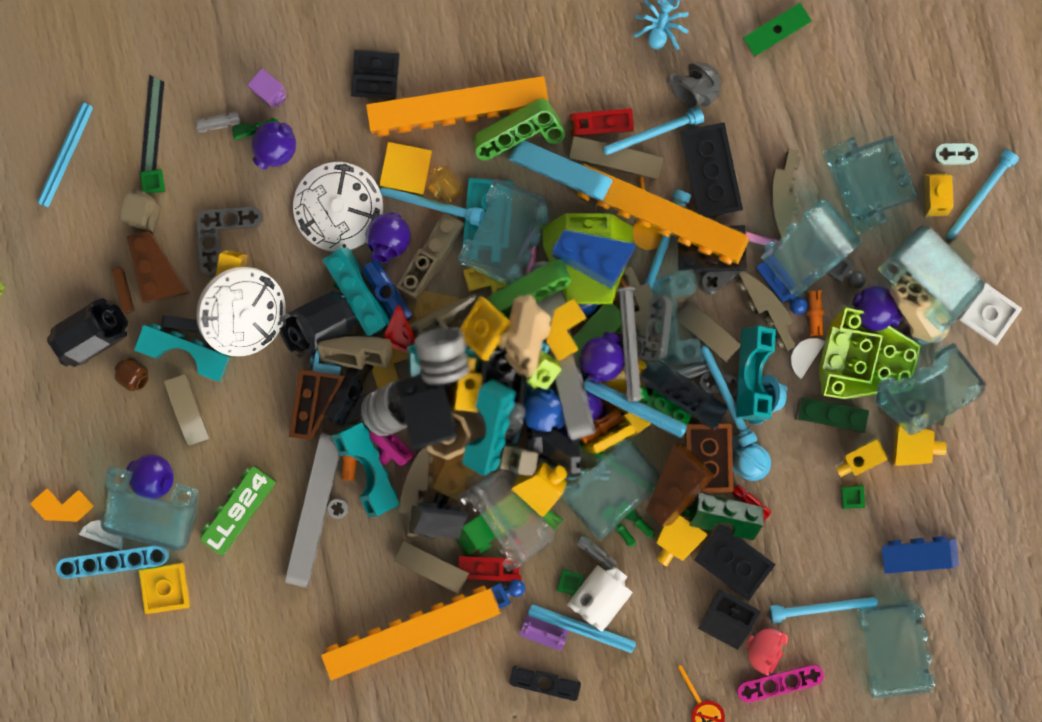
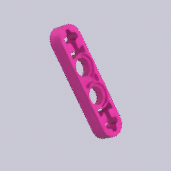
[737,665,824,702]

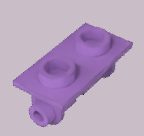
[519,614,569,651]

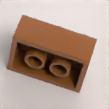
[685,424,733,493]

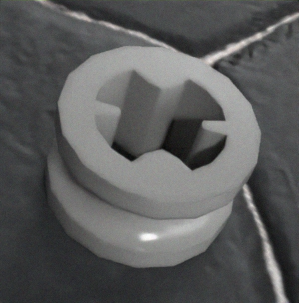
[328,499,349,519]

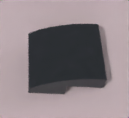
[351,49,400,100]

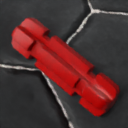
[732,485,771,520]

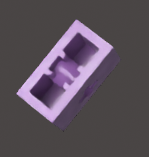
[247,68,287,109]

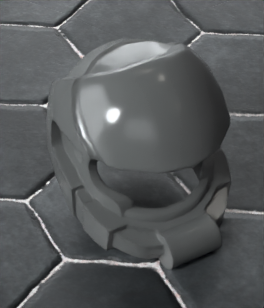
[666,62,721,109]

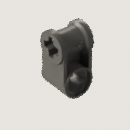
[700,271,741,295]

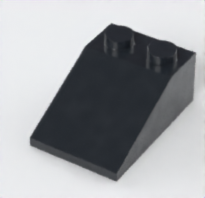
[478,343,526,412]
[396,375,458,450]

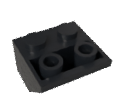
[409,502,467,539]
[698,589,761,650]

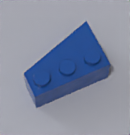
[552,230,636,289]
[882,536,959,574]

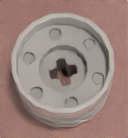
[415,328,469,383]
[361,380,407,437]

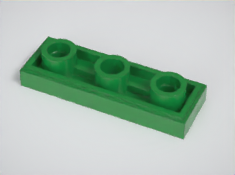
[742,3,812,57]

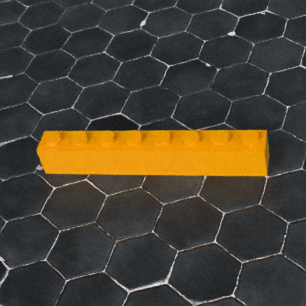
[366,76,549,137]
[574,164,749,265]
[321,585,501,680]

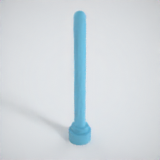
[603,106,704,155]
[946,148,1019,241]
[380,187,484,226]
[644,189,692,289]
[700,345,758,447]
[769,597,878,624]

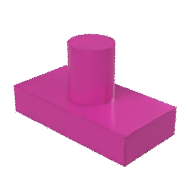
[370,431,416,466]

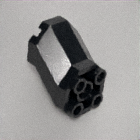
[279,291,357,358]
[47,298,128,367]
[526,421,581,477]

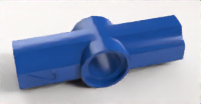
[361,260,414,321]

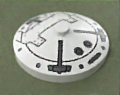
[293,162,383,252]
[196,267,286,356]

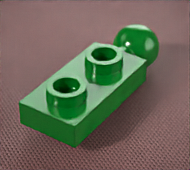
[638,385,692,425]

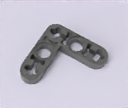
[197,207,263,276]
[613,294,672,361]

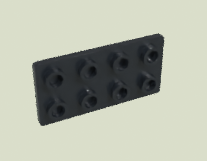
[640,360,727,430]

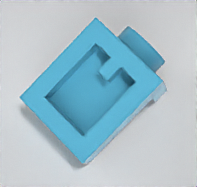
[310,349,342,376]

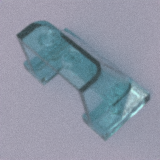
[823,136,918,235]

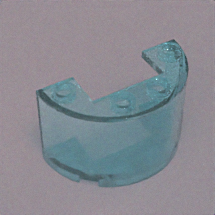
[761,198,863,298]

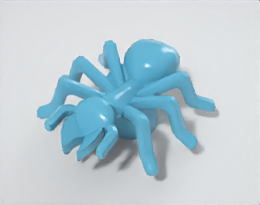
[633,0,689,50]

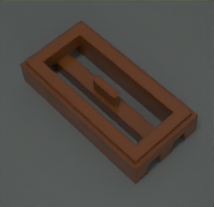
[112,267,135,314]

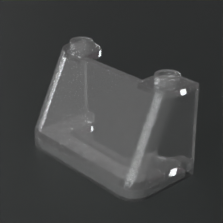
[459,469,555,572]

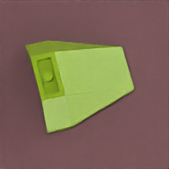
[543,213,633,304]
[819,307,921,399]

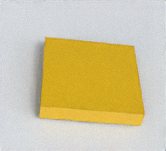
[379,142,432,195]
[459,296,511,360]
[581,424,636,454]
[138,562,190,614]

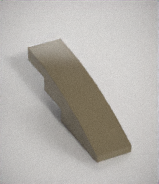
[568,136,663,180]
[409,294,478,338]

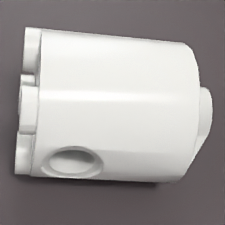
[567,565,633,632]

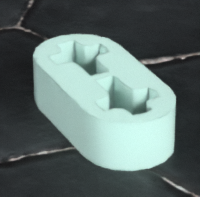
[934,143,978,165]

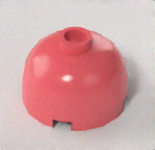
[746,629,788,676]

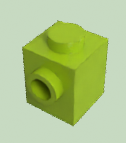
[524,350,562,390]

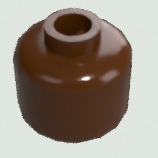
[115,358,149,391]

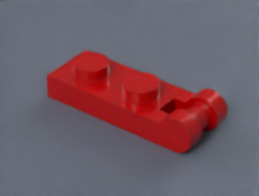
[569,108,634,137]
[458,556,522,581]

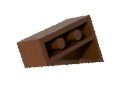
[127,231,190,304]
[289,369,345,440]
[646,444,715,526]

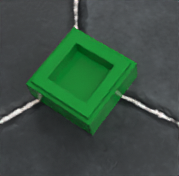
[139,169,166,194]
[840,485,865,509]
[556,569,585,595]

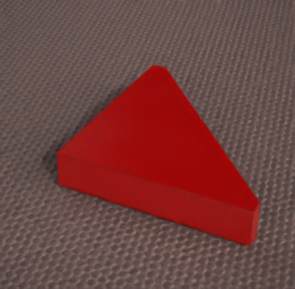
[383,305,416,353]

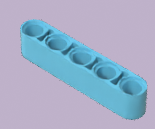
[508,140,613,201]
[56,545,169,579]

